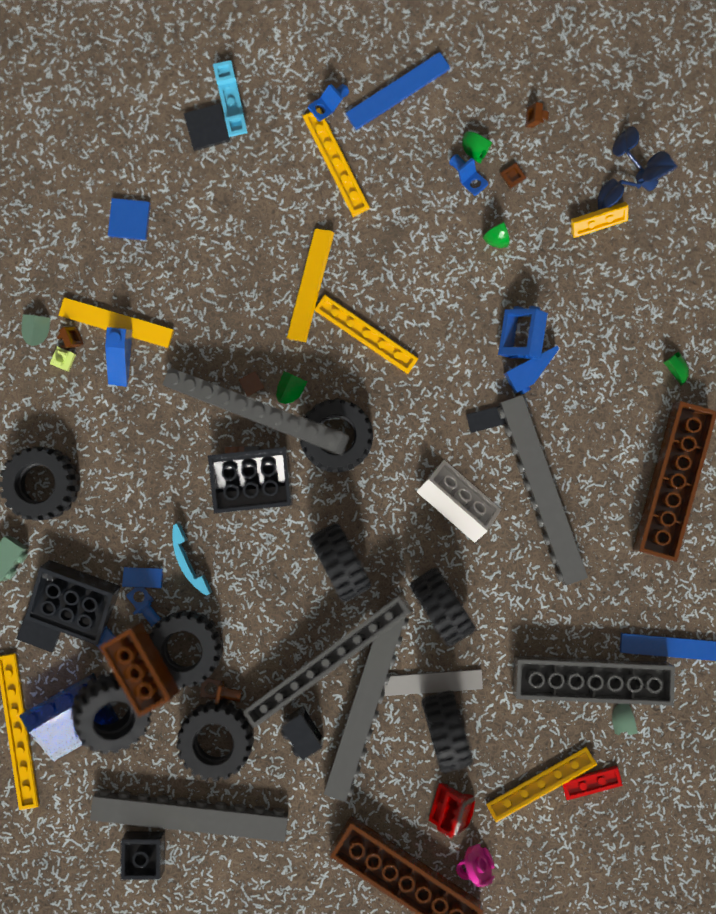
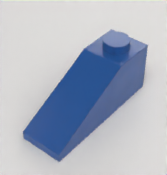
[105,327,132,387]
[504,345,559,395]

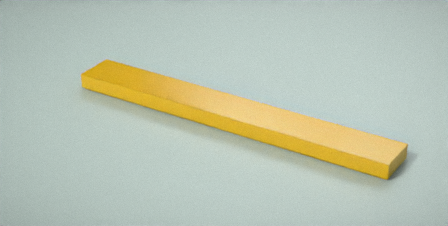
[0,653,40,810]

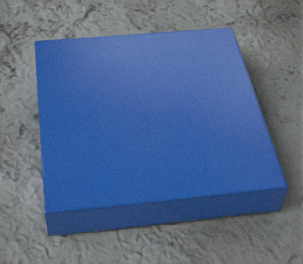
[108,198,151,241]

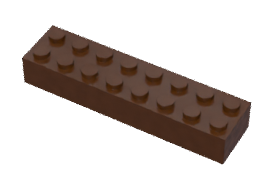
[633,401,716,562]
[330,815,484,914]

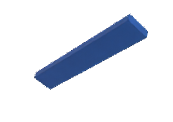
[345,52,450,130]
[620,633,716,661]

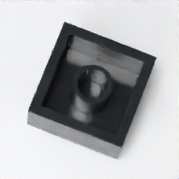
[280,706,324,761]
[120,831,165,880]

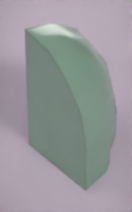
[22,314,51,346]
[612,703,638,735]

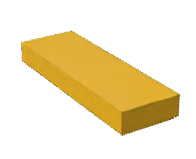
[571,202,628,238]

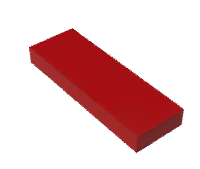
[562,765,623,800]

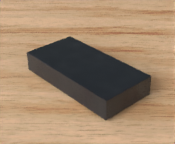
[466,406,506,433]

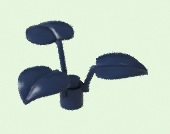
[598,126,678,210]

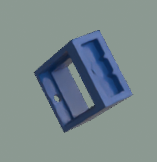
[498,306,548,359]

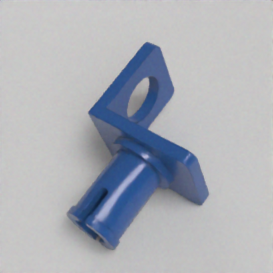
[308,84,349,122]
[449,154,488,196]
[126,588,161,627]

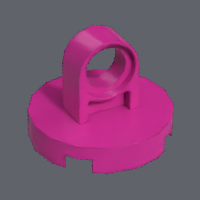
[456,844,495,887]

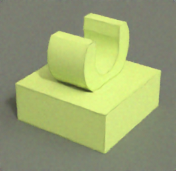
[50,346,76,372]

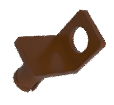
[200,678,242,705]

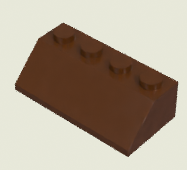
[100,622,180,717]

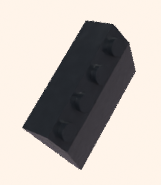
[208,447,293,514]
[25,560,121,645]

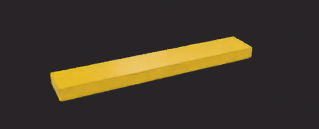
[303,108,370,217]
[287,229,334,343]
[314,295,419,374]
[58,298,174,348]
[486,747,597,823]

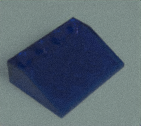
[19,673,119,762]

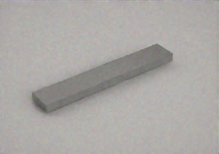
[382,669,483,696]

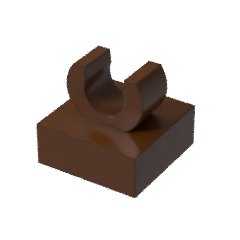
[525,102,549,128]
[57,327,83,348]

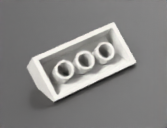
[417,460,501,543]

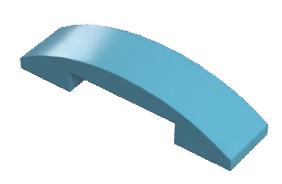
[213,60,248,137]
[172,523,212,595]

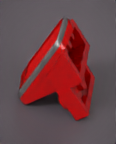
[429,783,475,838]

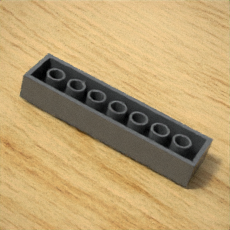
[513,655,675,706]

